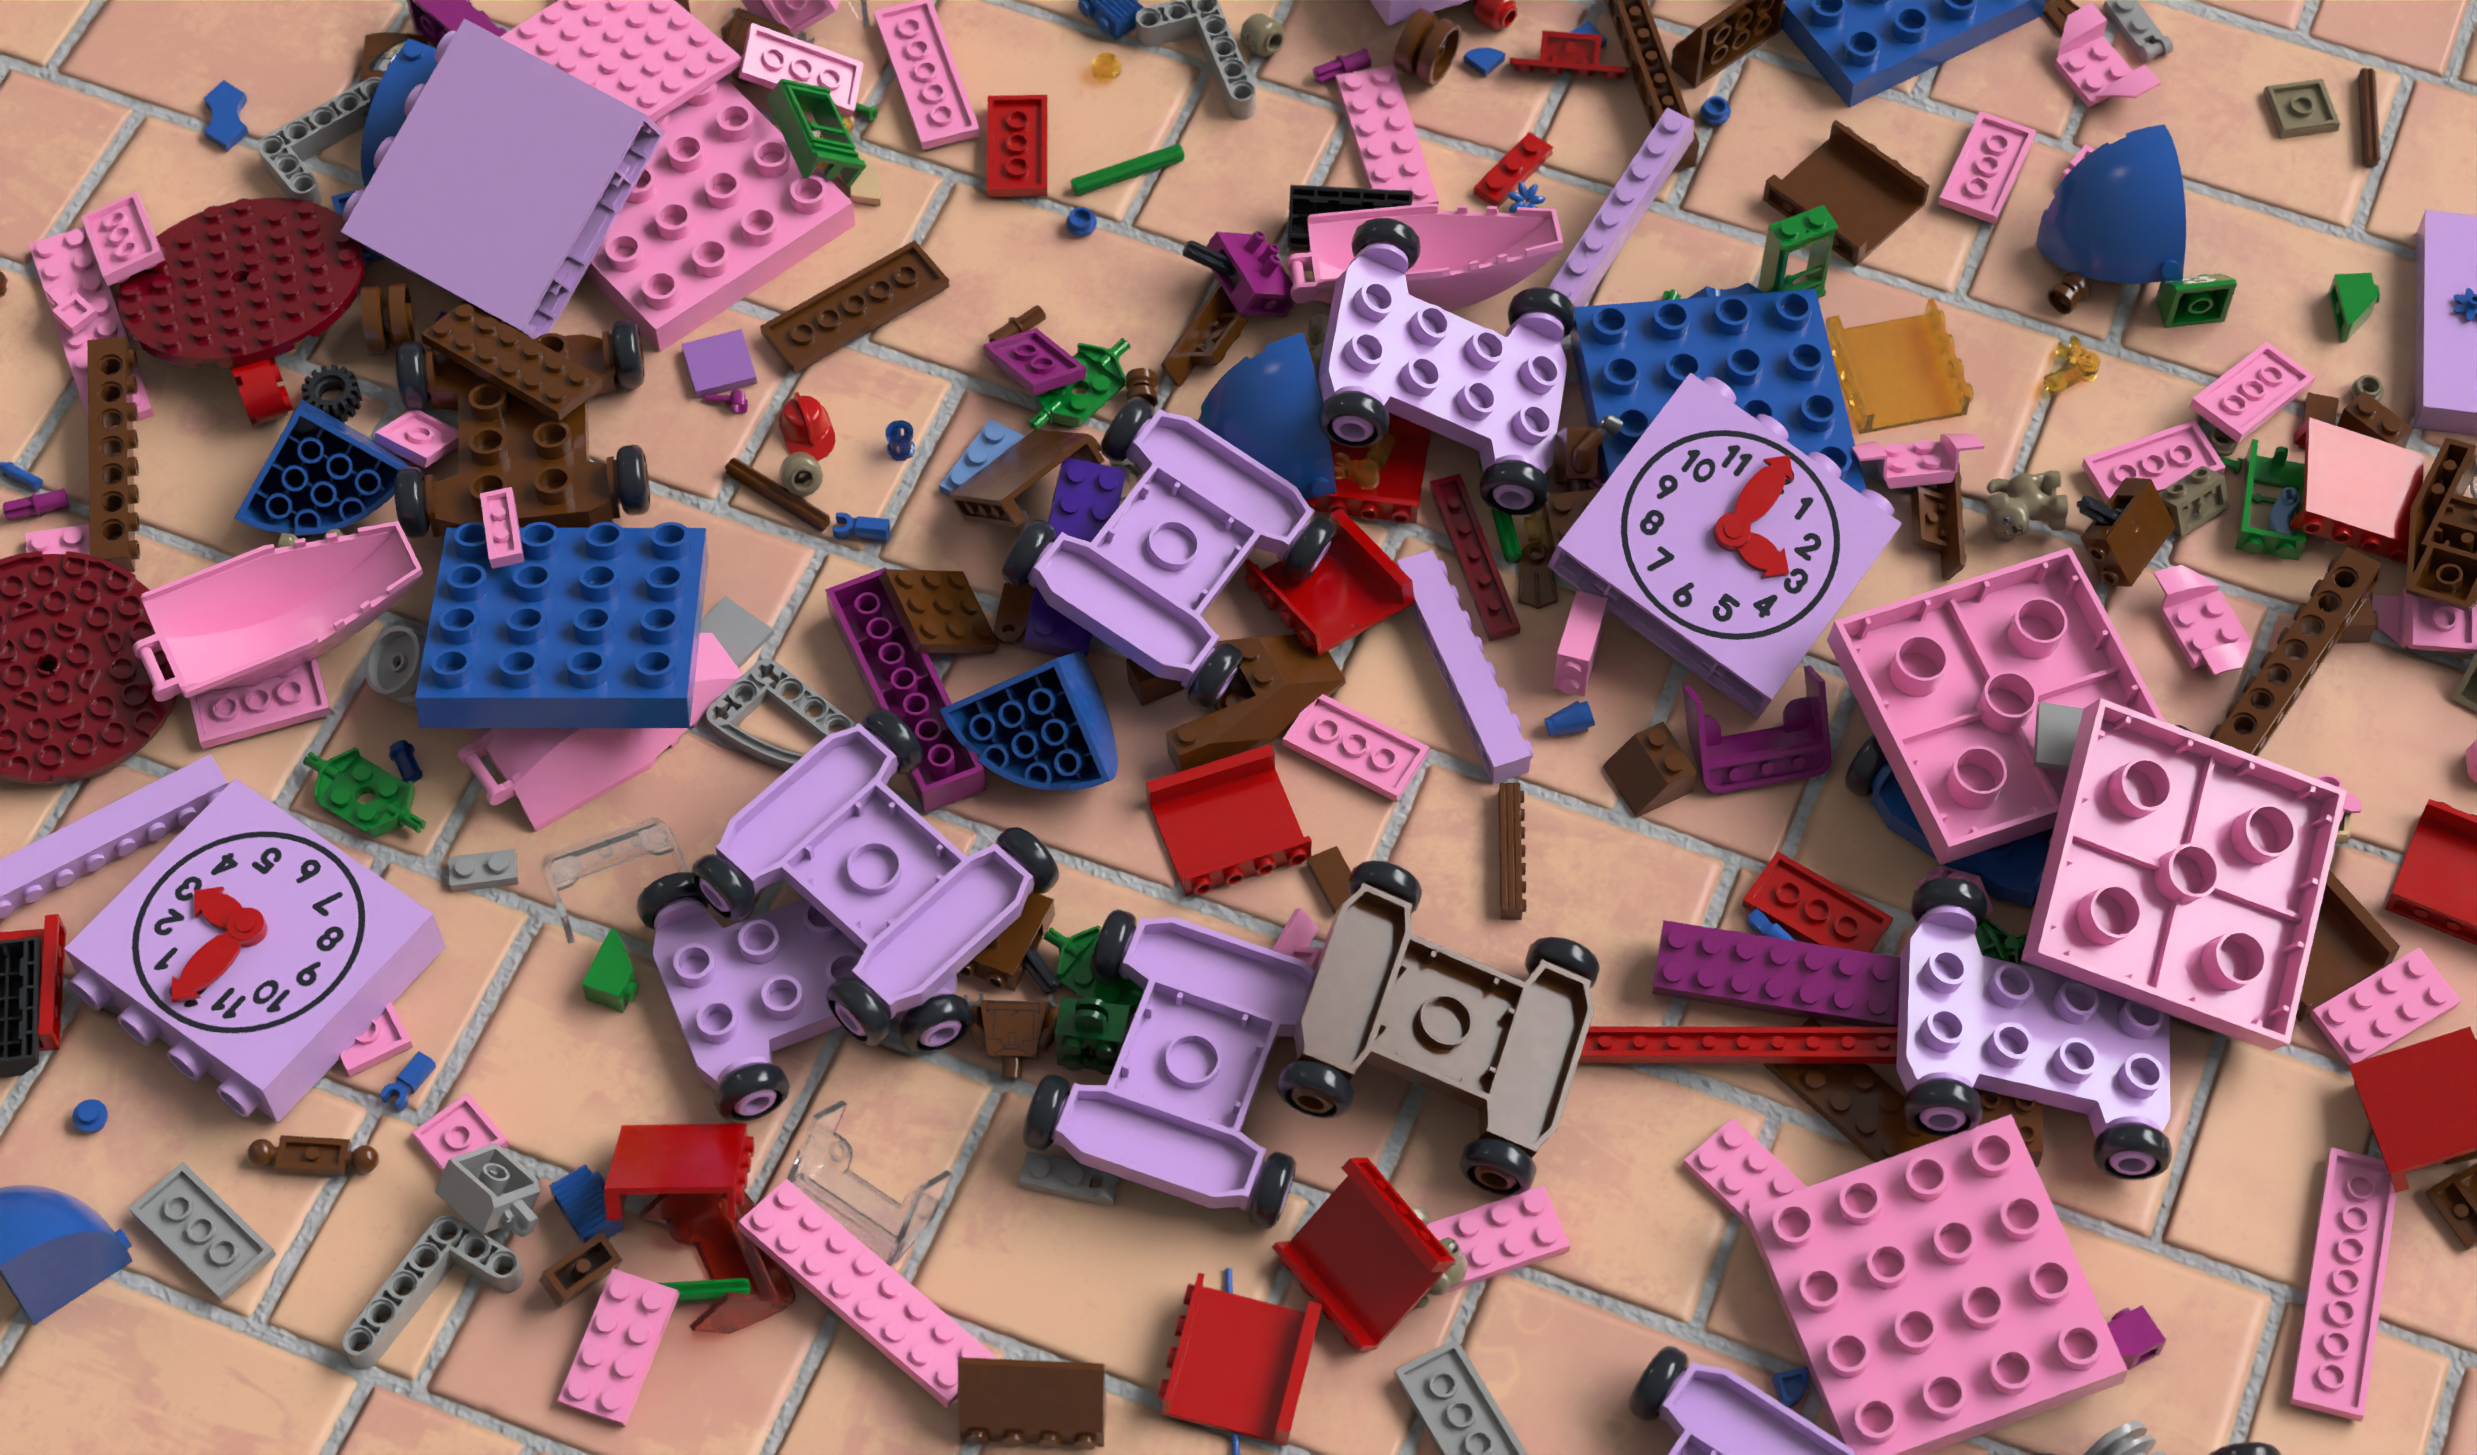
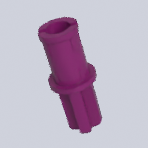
[1313,48,1372,84]
[3,488,70,521]

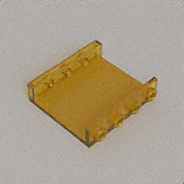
[1825,298,1973,434]

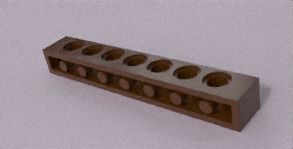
[1605,0,1700,171]
[87,337,140,572]
[2209,547,2382,757]

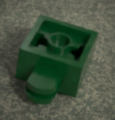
[1054,997,1130,1075]

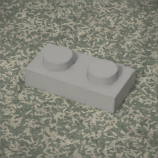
[448,849,519,892]

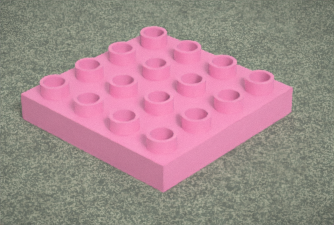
[584,77,855,352]
[1827,547,2165,865]
[2021,698,2347,1051]
[1747,1114,2127,1455]

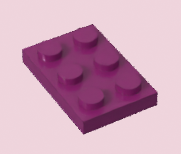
[983,328,1086,395]

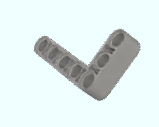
[1136,0,1255,120]
[257,77,382,205]
[342,1215,524,1369]

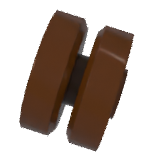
[1393,8,1462,86]
[360,283,416,355]

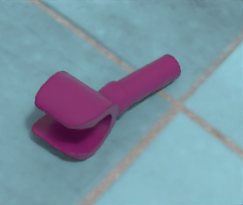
[705,389,748,414]

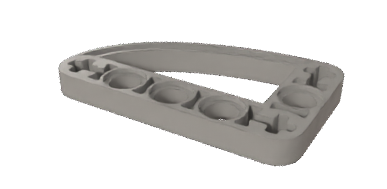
[706,659,857,770]

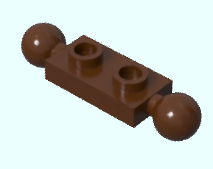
[247,1135,379,1177]

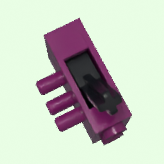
[1182,231,1296,318]

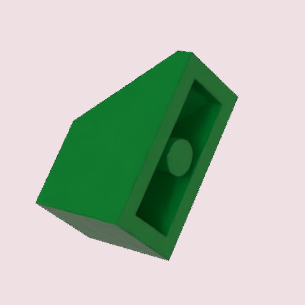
[2328,273,2380,342]
[582,928,639,1013]

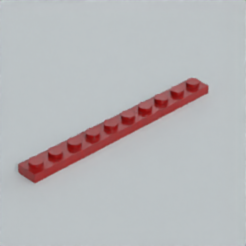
[1578,1026,1898,1064]

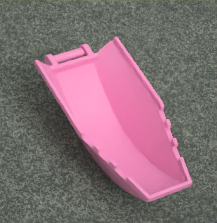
[1287,204,1563,312]
[132,521,423,702]
[458,633,743,831]

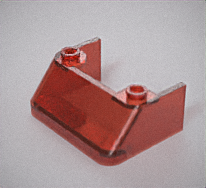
[639,1191,796,1334]

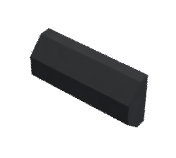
[1287,185,1413,248]
[0,937,41,1078]

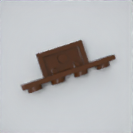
[1161,283,1248,386]
[1911,463,1967,581]

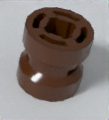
[2047,272,2091,314]
[1125,368,1158,407]

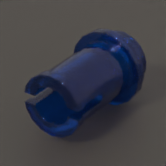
[389,740,423,784]

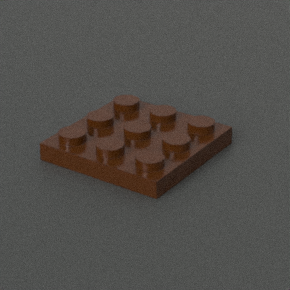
[879,569,999,653]

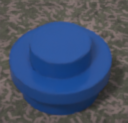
[1700,96,1731,125]
[1066,207,1097,236]
[72,1099,108,1133]

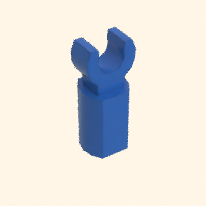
[833,512,890,542]
[1747,908,1795,941]
[380,1051,436,1112]

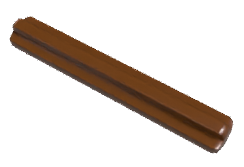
[2358,68,2381,167]
[725,458,831,531]

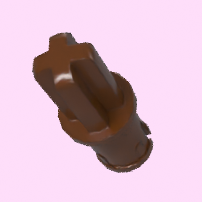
[988,305,1046,342]

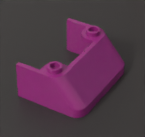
[1683,665,1832,793]

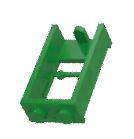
[766,78,866,187]
[1758,205,1839,298]
[2235,439,2307,560]

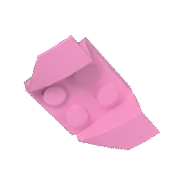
[741,0,841,35]
[2054,3,2161,108]
[1852,434,1984,489]
[2154,565,2252,676]
[2371,587,2477,654]

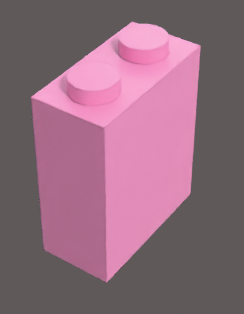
[1553,590,1608,696]

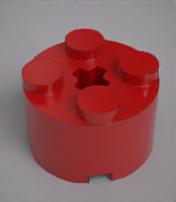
[231,357,294,427]

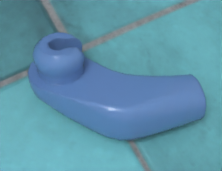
[2268,487,2301,535]

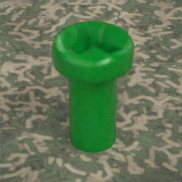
[855,103,878,121]
[2219,457,2243,474]

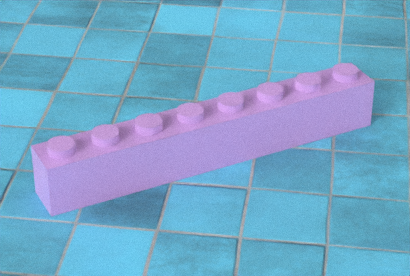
[1548,108,1694,307]
[1397,549,1533,784]
[0,754,228,919]

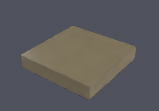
[2263,79,2340,139]

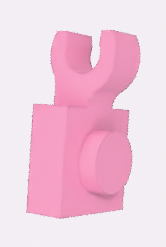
[45,285,98,335]

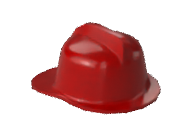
[779,392,836,461]

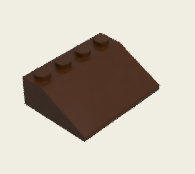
[1671,0,1786,89]
[957,1357,1107,1450]

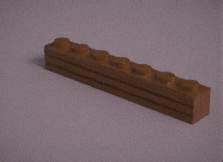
[1499,783,1527,920]

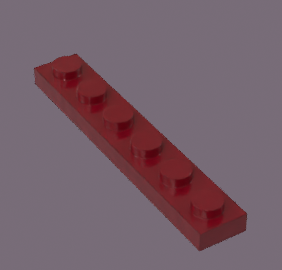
[1430,474,1521,641]

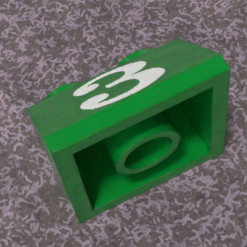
[2156,274,2237,328]

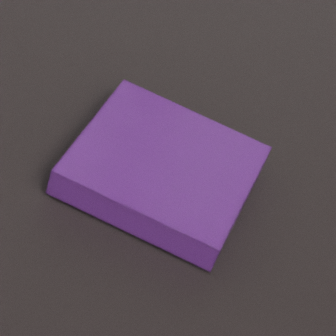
[681,329,757,398]

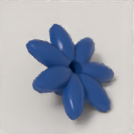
[1507,182,1546,213]
[2454,288,2477,322]

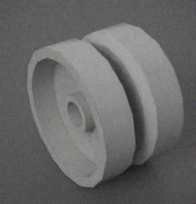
[365,625,426,708]

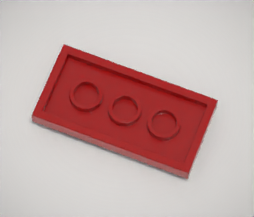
[987,95,1048,197]
[1742,851,1894,953]

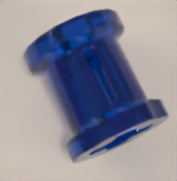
[885,420,915,461]

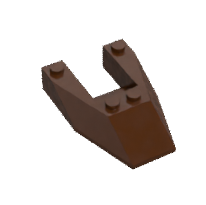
[2406,437,2477,611]
[1126,634,1346,772]

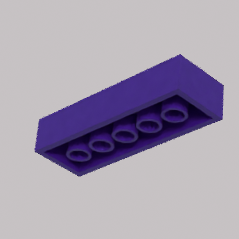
[1021,457,1126,657]

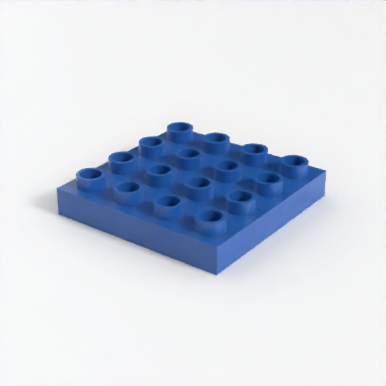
[1782,0,2046,108]
[1569,289,1866,493]
[415,522,708,728]

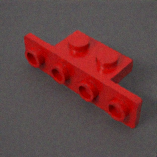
[1510,30,1629,79]

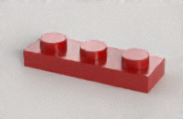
[1474,132,1553,209]

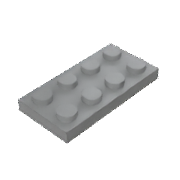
[129,1162,276,1302]
[1394,1339,1528,1455]

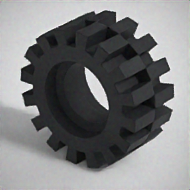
[301,365,362,423]

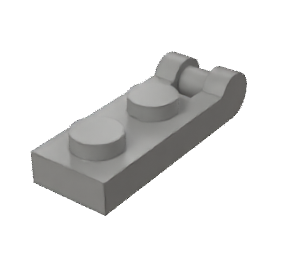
[2103,0,2173,62]
[1019,1151,1121,1206]

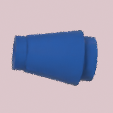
[1544,700,1595,737]

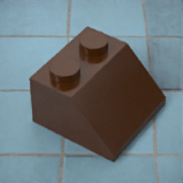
[1603,722,1697,818]

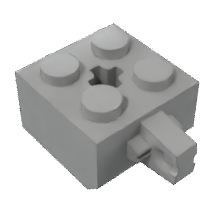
[434,1143,541,1237]

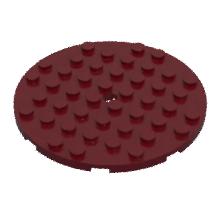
[118,198,366,368]
[0,551,178,785]

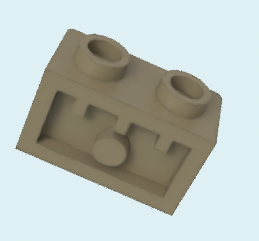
[2159,466,2229,537]

